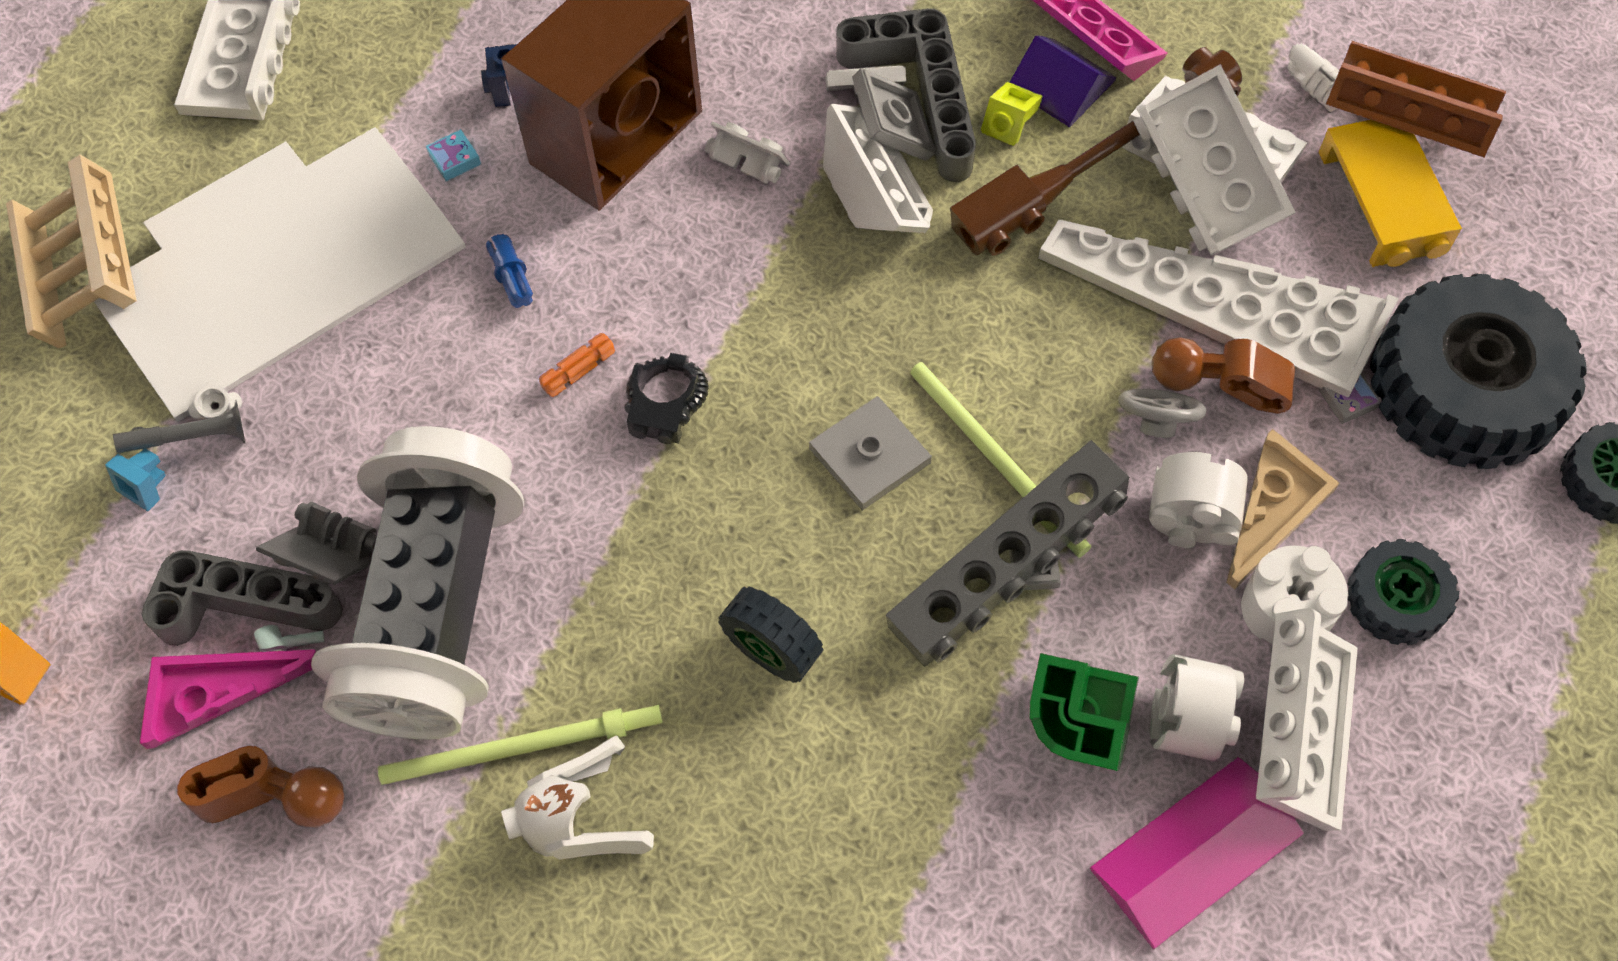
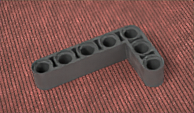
[836,9,976,182]

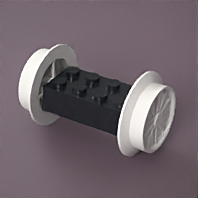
[311,426,524,739]

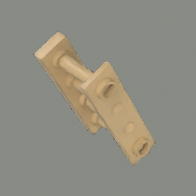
[6,154,137,348]

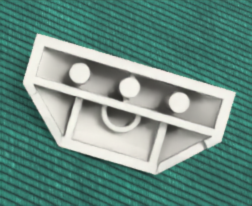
[823,104,933,233]

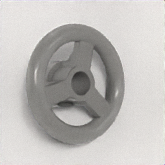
[1118,389,1206,438]

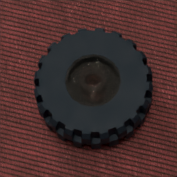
[1370,273,1587,469]

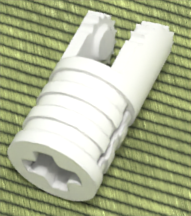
[1287,43,1339,112]

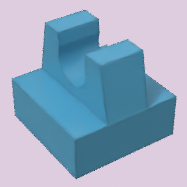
[105,449,166,511]

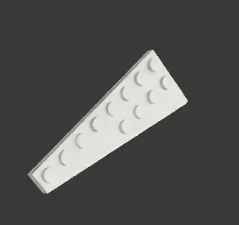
[1039,220,1399,397]

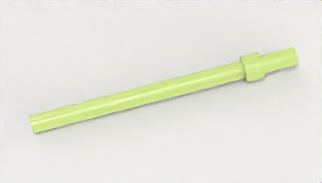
[910,362,1091,558]
[378,705,663,785]

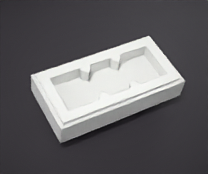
[825,66,906,96]

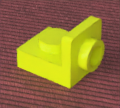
[981,82,1042,146]

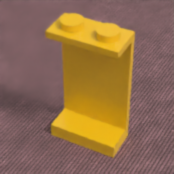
[1318,120,1462,267]

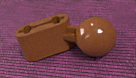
[1151,337,1296,414]
[177,745,345,828]

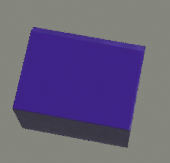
[1009,35,1116,128]

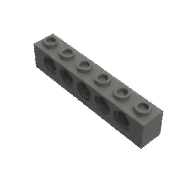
[886,440,1130,667]

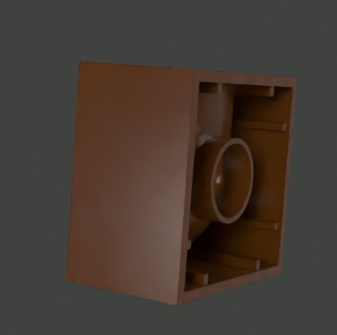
[501,0,702,211]

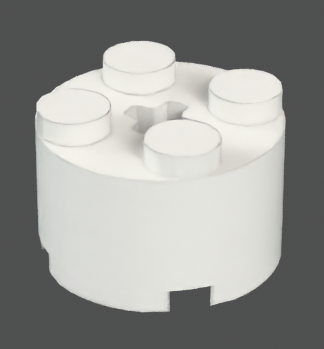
[1149,452,1248,548]
[1241,546,1348,644]
[1150,654,1244,761]

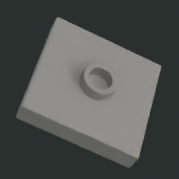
[852,68,936,160]
[809,396,932,511]

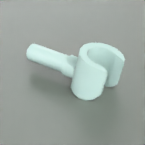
[254,625,324,652]

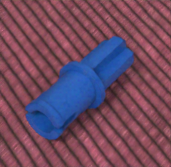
[486,234,533,308]

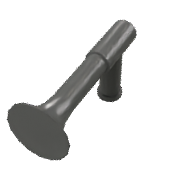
[113,399,246,454]

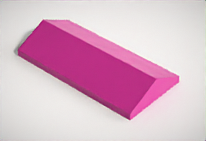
[1032,0,1167,81]
[1090,757,1304,950]

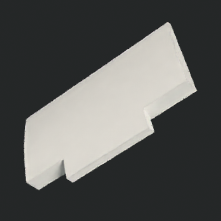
[94,127,466,422]

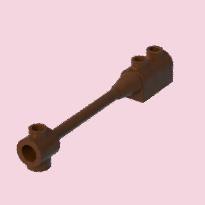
[950,47,1242,256]

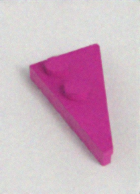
[140,649,316,749]

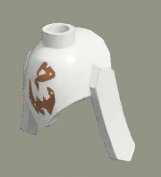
[501,736,654,860]

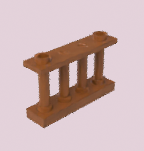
[1326,41,1506,158]

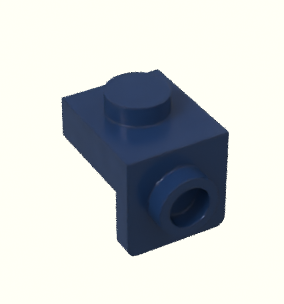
[481,44,517,107]

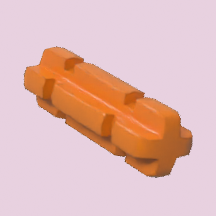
[539,333,615,397]

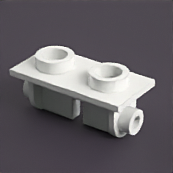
[705,121,790,184]

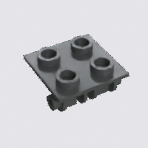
[256,502,377,585]

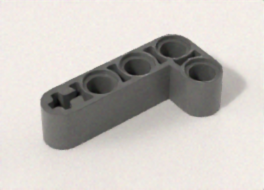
[142,550,343,646]

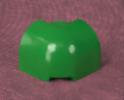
[1030,653,1139,771]

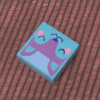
[426,129,481,181]

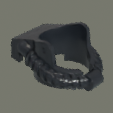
[624,352,709,444]

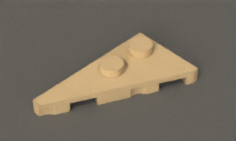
[1226,429,1339,590]

